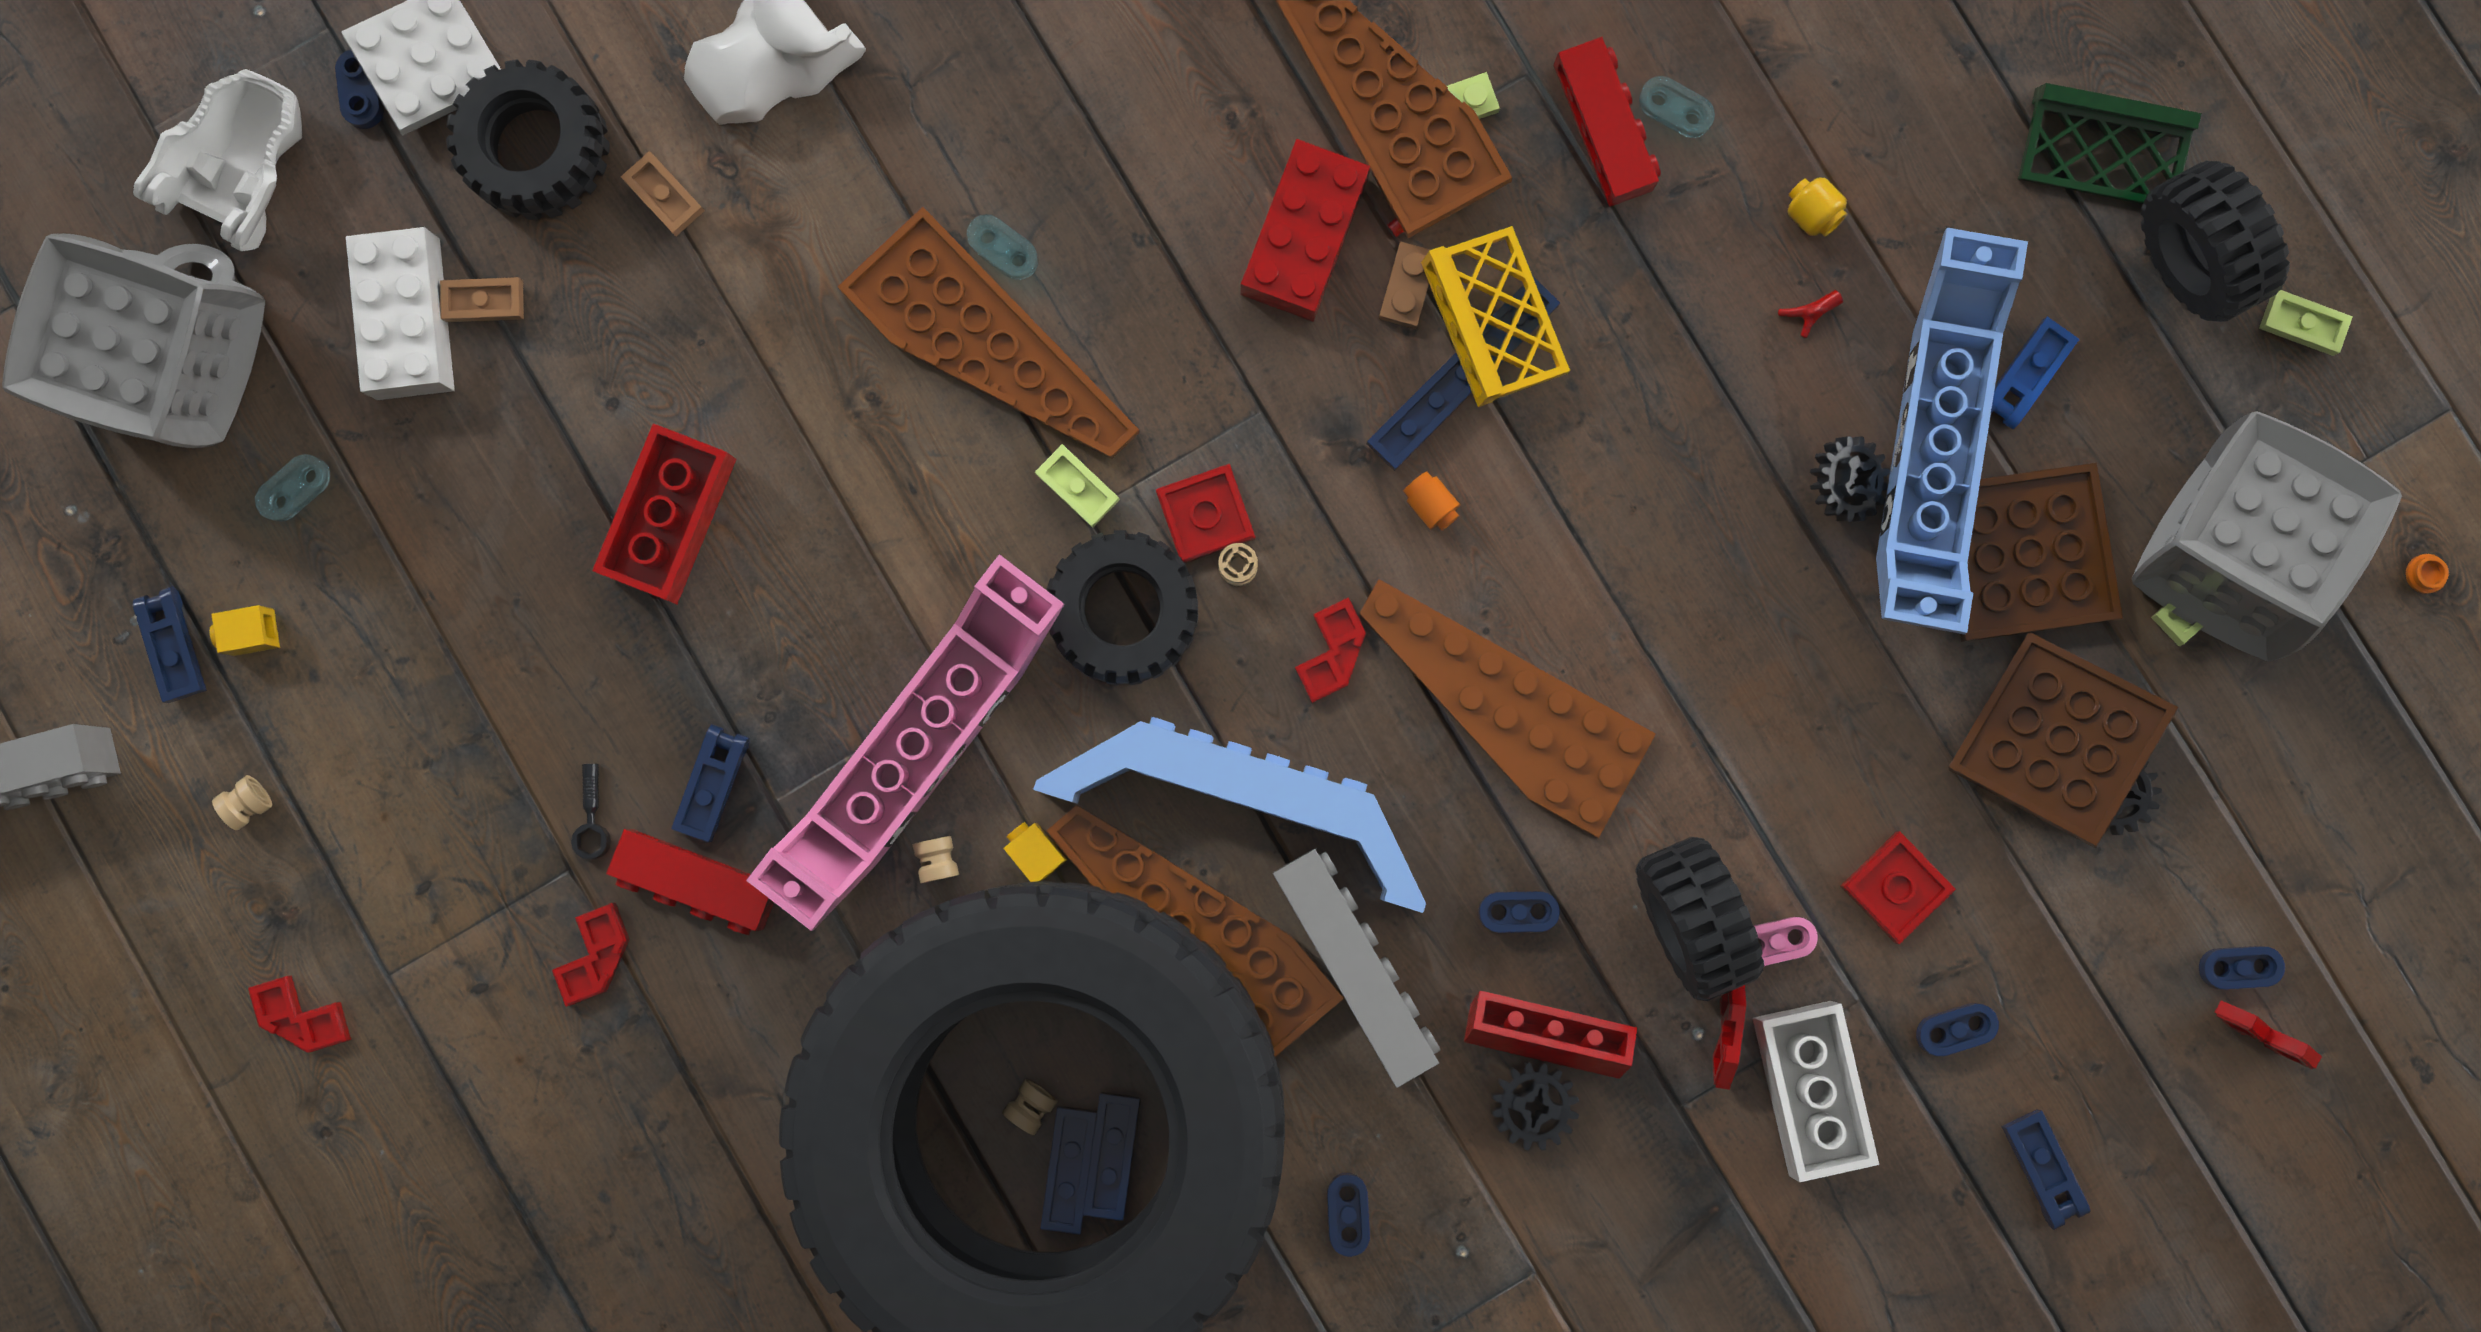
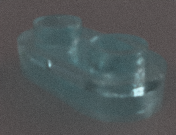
[1639,76,1715,138]
[967,214,1038,280]
[255,454,330,522]

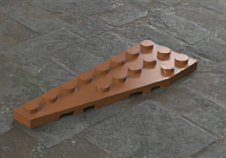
[1274,0,1512,238]
[837,207,1140,459]
[1359,579,1656,838]
[1046,805,1344,1057]

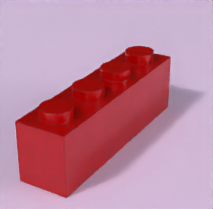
[1554,37,1661,207]
[606,829,774,935]
[1464,991,1637,1079]

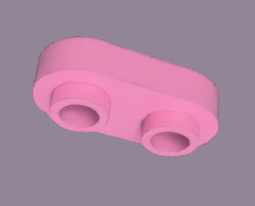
[1754,917,1818,966]

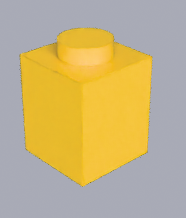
[209,605,280,656]
[1003,822,1067,882]

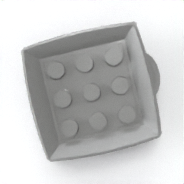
[2,233,265,448]
[2132,411,2402,661]

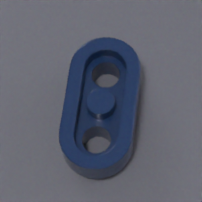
[335,49,384,129]
[1478,891,1560,933]
[2199,946,2285,989]
[1916,1003,1999,1056]
[1327,1173,1370,1257]

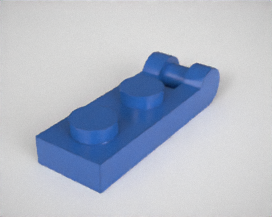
[1991,316,2079,429]

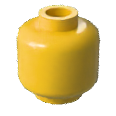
[1788,177,1847,237]

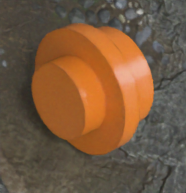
[2406,554,2449,594]

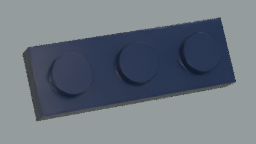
[1083,1092,1140,1221]
[1040,1106,1097,1235]

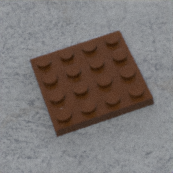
[1960,463,2123,642]
[1948,632,2178,849]

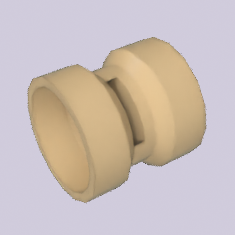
[1218,543,1258,586]
[212,775,272,830]
[912,836,959,883]
[1002,1079,1058,1135]

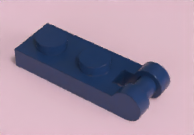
[133,586,207,703]
[671,724,750,842]
[2001,1109,2091,1230]

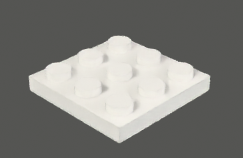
[341,0,501,136]

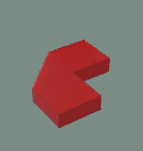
[1295,597,1366,703]
[552,902,630,1007]
[248,975,351,1053]
[1712,985,1746,1090]
[2214,1000,2322,1069]

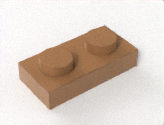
[621,151,705,237]
[1379,241,1430,329]
[440,277,524,322]

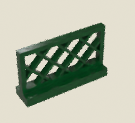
[2018,83,2202,204]

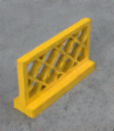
[1421,226,1570,407]

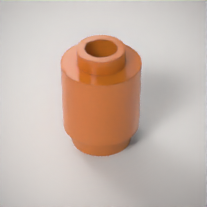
[1403,471,1461,531]

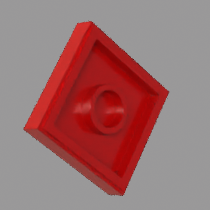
[1155,463,1256,563]
[1840,831,1956,944]

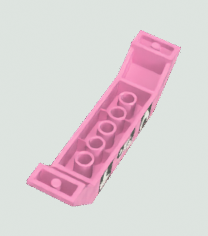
[746,554,1065,931]

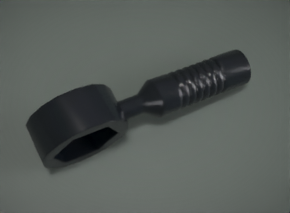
[571,764,611,859]

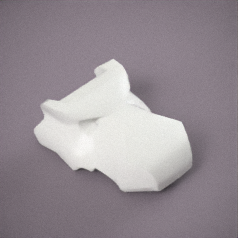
[684,0,866,125]
[133,69,302,251]

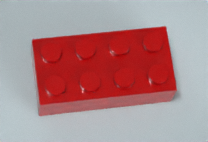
[1241,139,1370,322]
[592,423,737,605]

